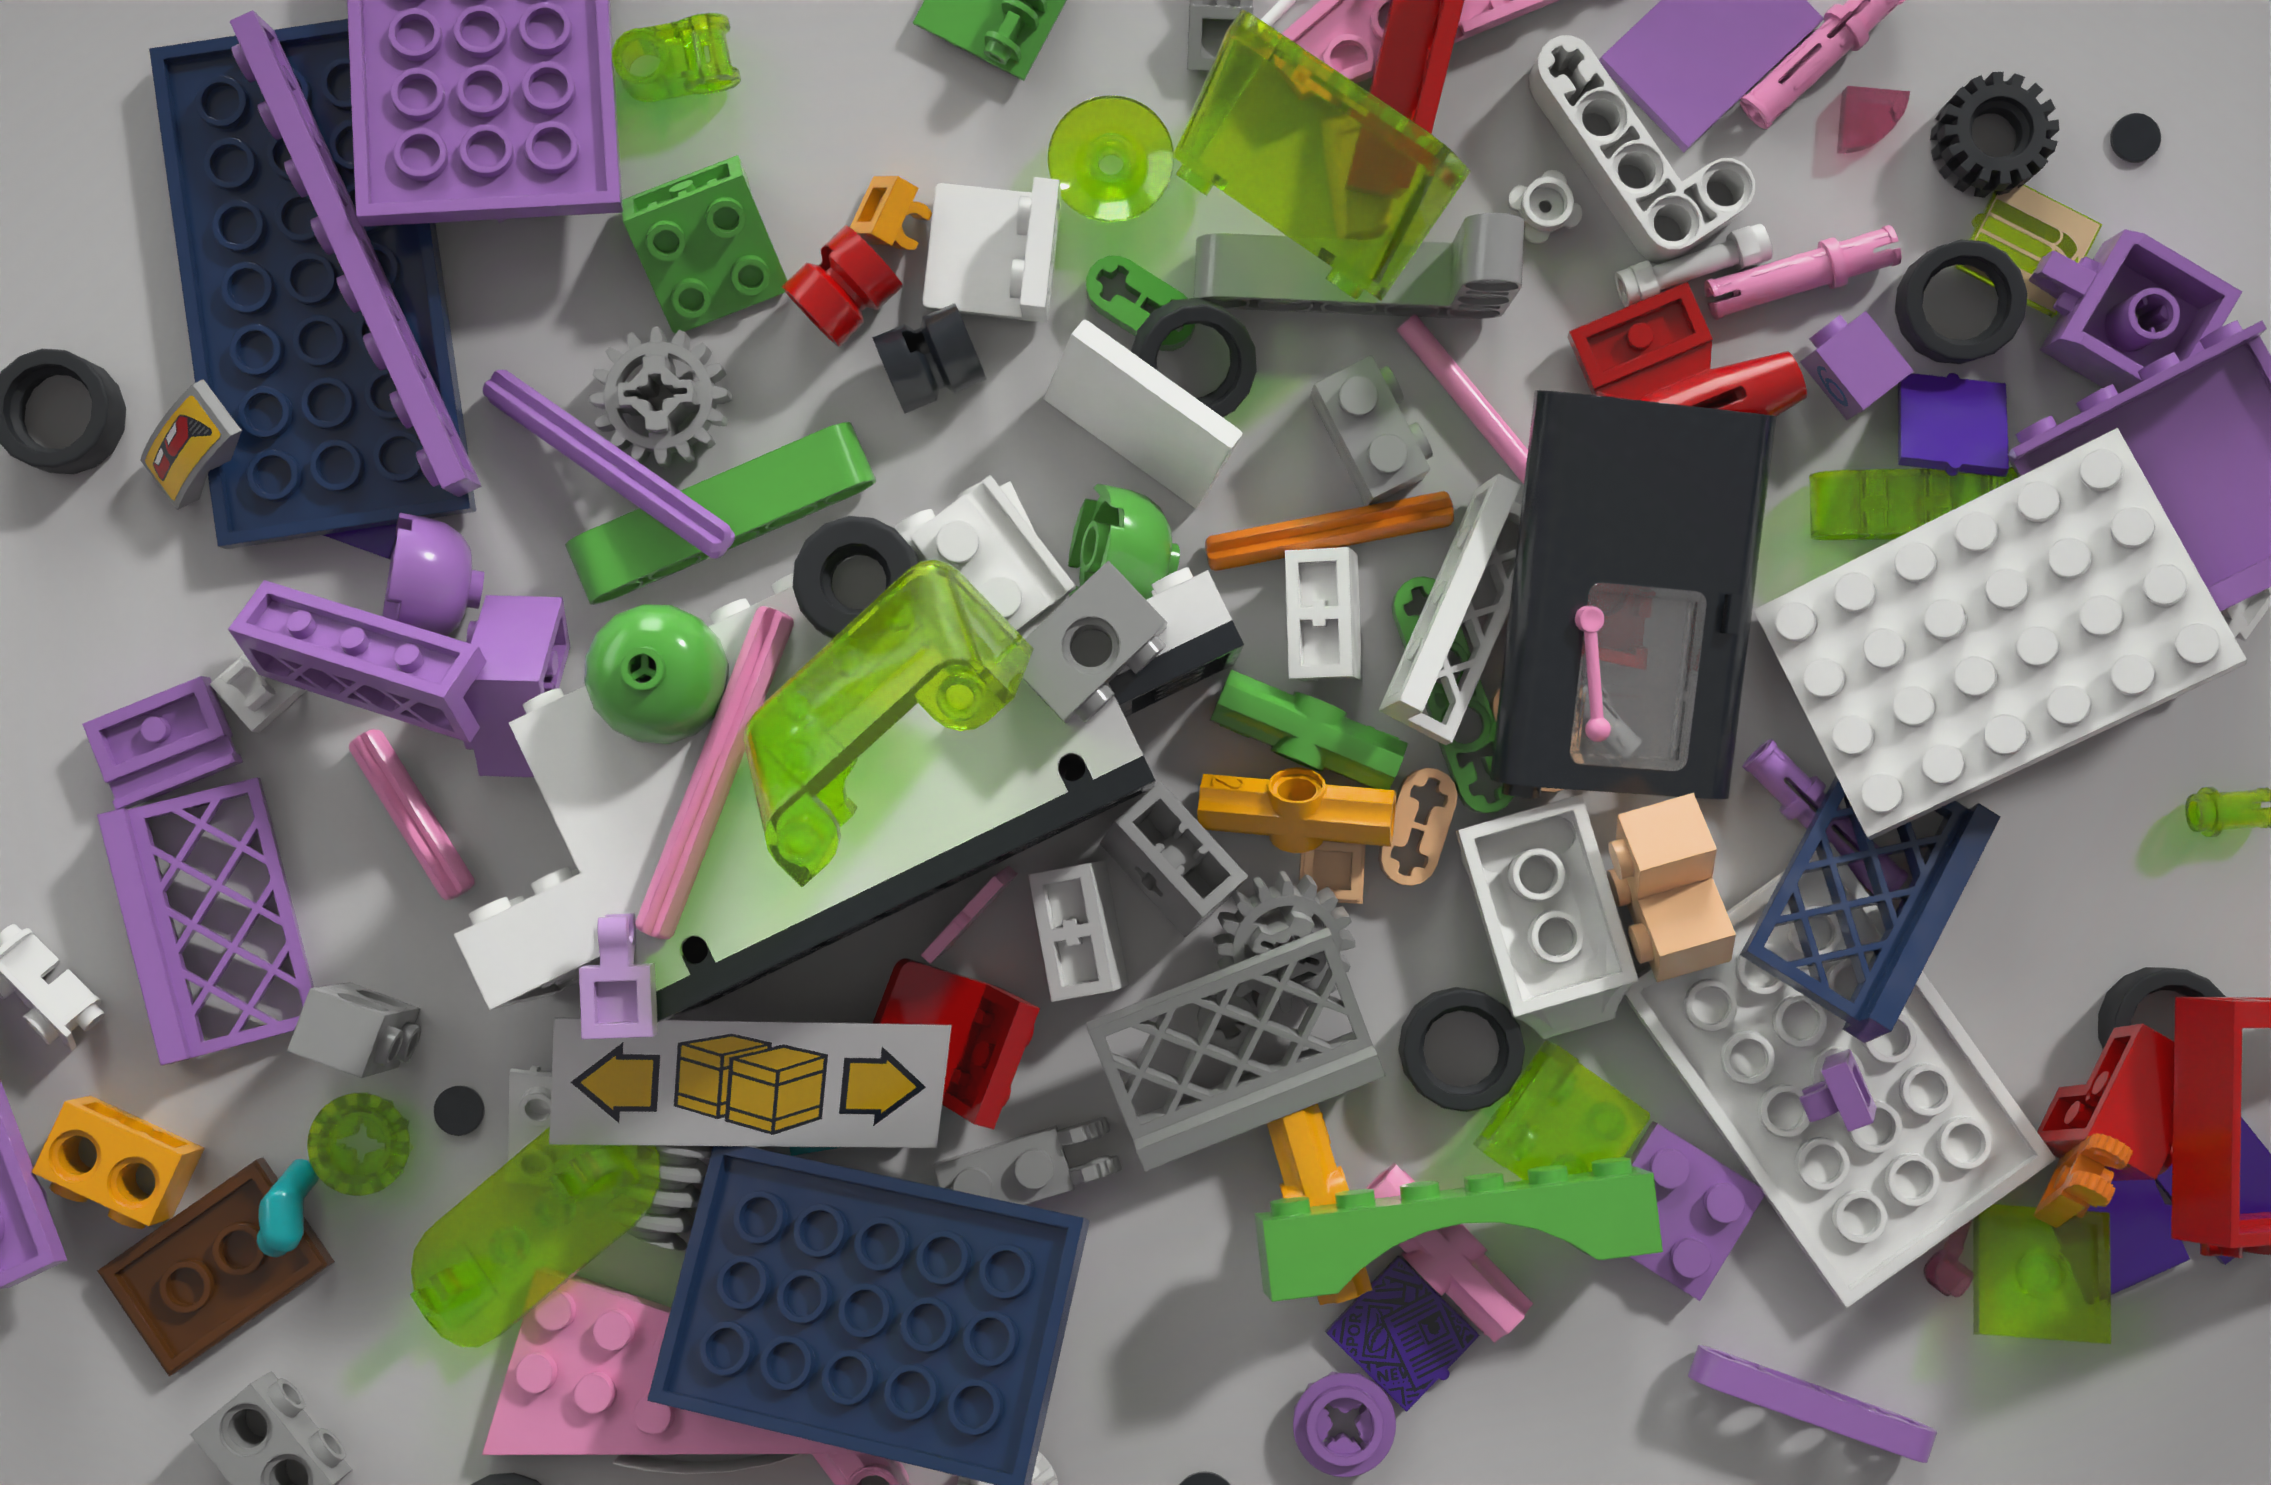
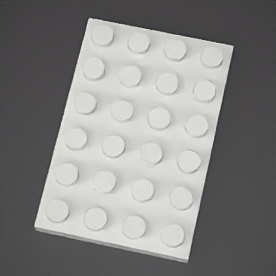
[1754,428,2247,840]
[1623,842,2056,1308]

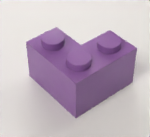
[463,595,570,777]

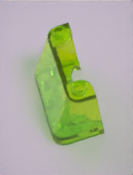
[1172,9,1471,301]
[743,560,1034,887]

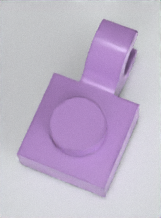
[579,913,658,1039]

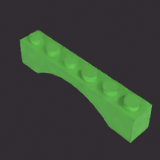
[1254,1157,1663,1302]

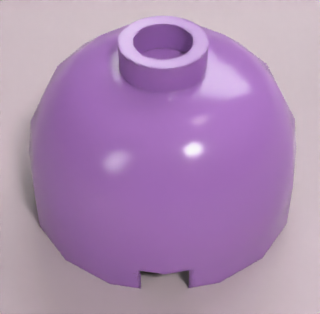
[382,513,484,636]

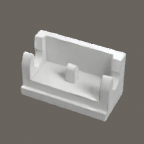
[1285,547,1362,682]
[1028,860,1129,1002]

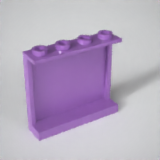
[2008,320,2271,612]

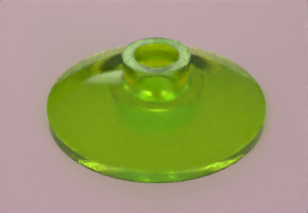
[1048,95,1174,222]

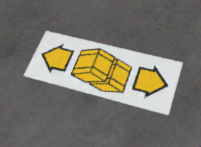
[549,1018,952,1148]

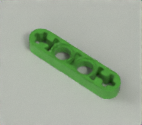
[1391,576,1514,814]

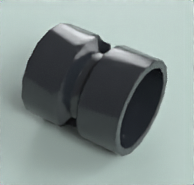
[872,303,987,414]

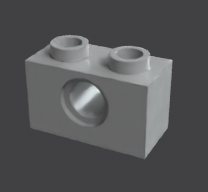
[1005,560,1167,724]

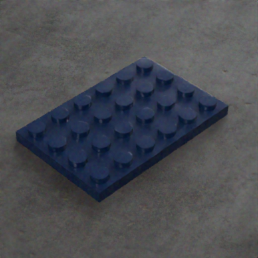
[647,1146,1090,1485]

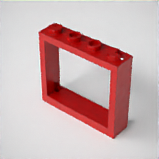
[2171,997,2271,1258]

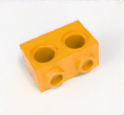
[31,1095,205,1229]

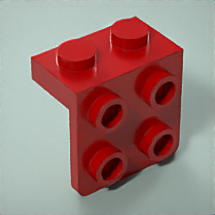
[873,958,1040,1130]

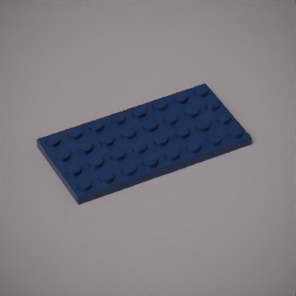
[149,19,476,549]

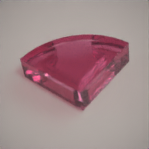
[1837,86,1910,154]

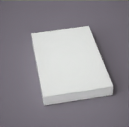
[1043,320,1243,509]

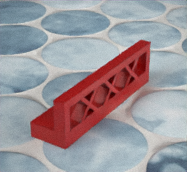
[1345,0,1465,205]

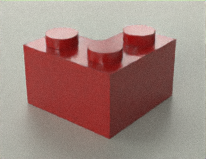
[2037,1023,2174,1181]

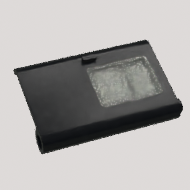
[1490,390,1777,800]

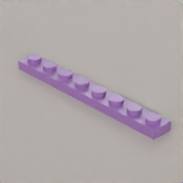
[230,10,482,497]

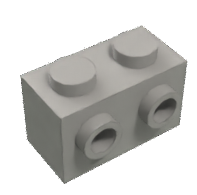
[1309,355,1433,506]

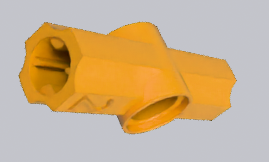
[1197,767,1396,853]
[1267,1103,1372,1305]

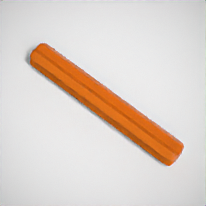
[1205,491,1454,571]

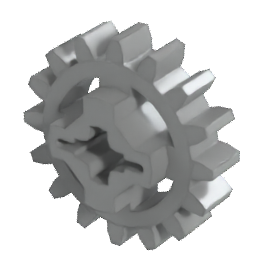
[589,327,732,468]
[1213,871,1355,1013]

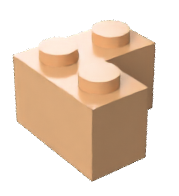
[1607,793,1736,982]

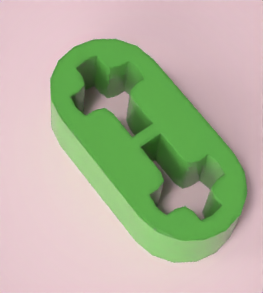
[1086,256,1195,351]

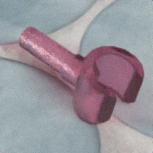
[1924,1219,1974,1297]

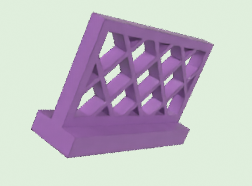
[97,777,314,1066]

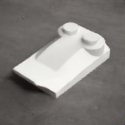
[1455,794,1639,1039]

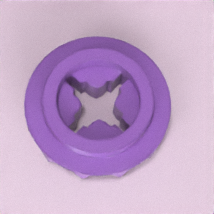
[1293,1371,1396,1477]

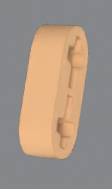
[1378,768,1458,886]

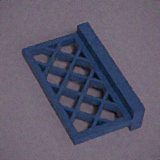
[1740,776,2001,1043]

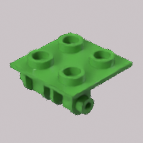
[913,0,1067,81]

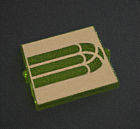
[1954,185,2103,318]

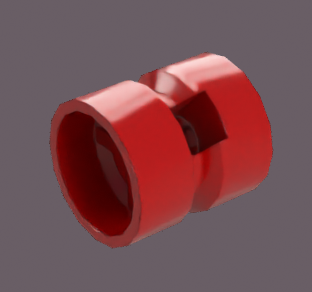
[781,225,903,347]

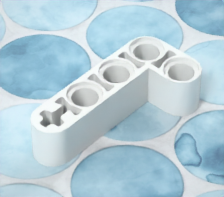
[1529,35,1755,264]

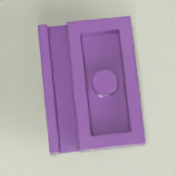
[82,676,243,810]

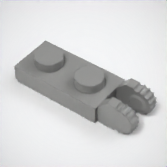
[933,1117,1122,1205]

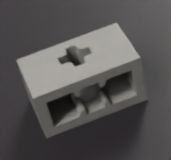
[1099,781,1248,937]

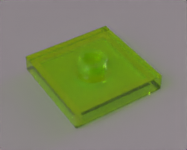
[1973,1204,2111,1345]

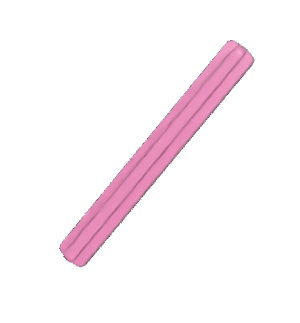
[635,606,794,940]

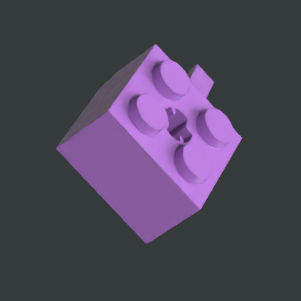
[2029,229,2243,394]

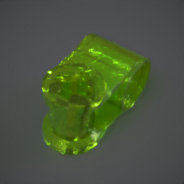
[612,13,741,102]

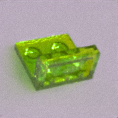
[1473,1040,1650,1180]

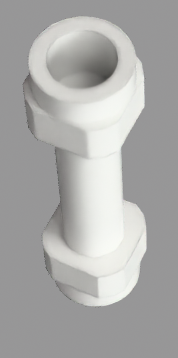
[1615,223,1773,307]

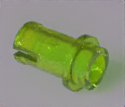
[2185,787,2271,837]

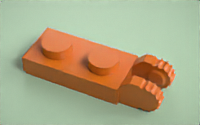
[2033,1133,2133,1228]

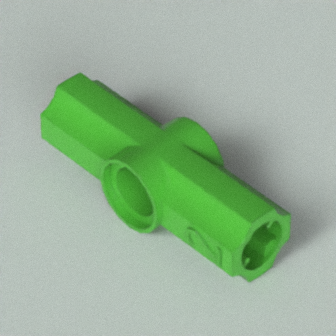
[1210,670,1408,790]

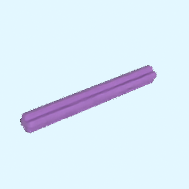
[482,370,735,559]

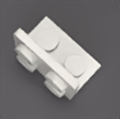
[923,177,1062,323]

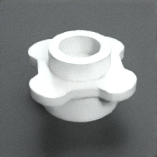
[1508,170,1582,244]

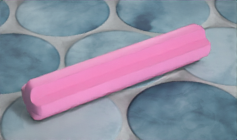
[349,729,475,900]

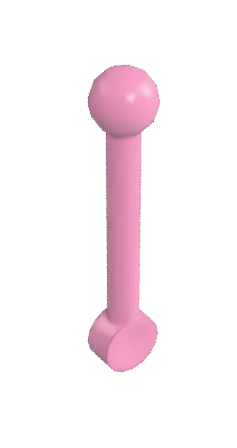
[1575,606,1611,742]

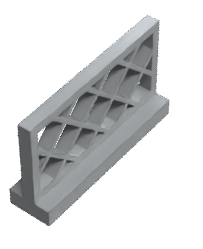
[1086,927,1386,1172]

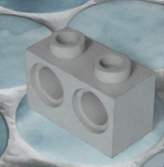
[287,982,421,1078]
[190,1371,352,1485]

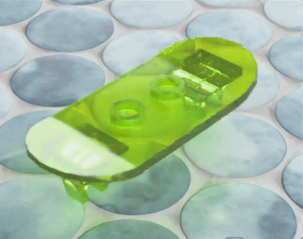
[410,1127,661,1348]

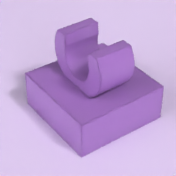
[1799,1049,1877,1132]

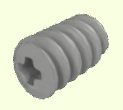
[611,1145,713,1251]

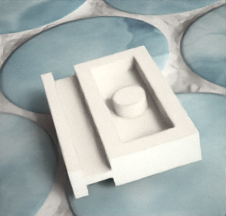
[910,475,1076,649]

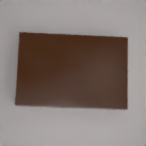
[97,1157,335,1376]

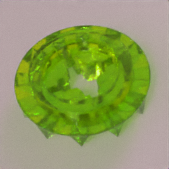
[307,1092,414,1196]

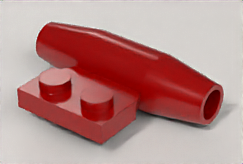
[1567,282,1807,417]

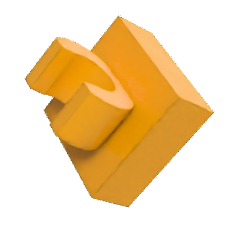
[850,176,932,250]

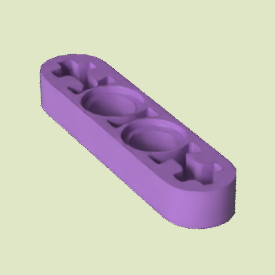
[1688,1345,1937,1463]

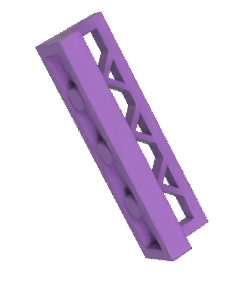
[228,580,487,743]

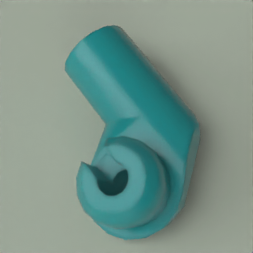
[257,1159,320,1257]

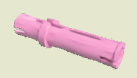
[1740,0,1905,129]
[1704,225,1902,320]

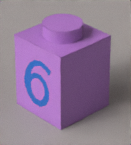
[1800,311,1914,420]

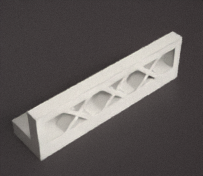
[1379,474,1522,745]

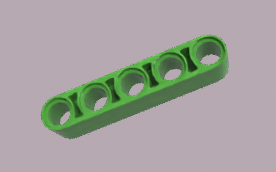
[565,422,876,605]

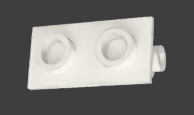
[0,924,105,1051]

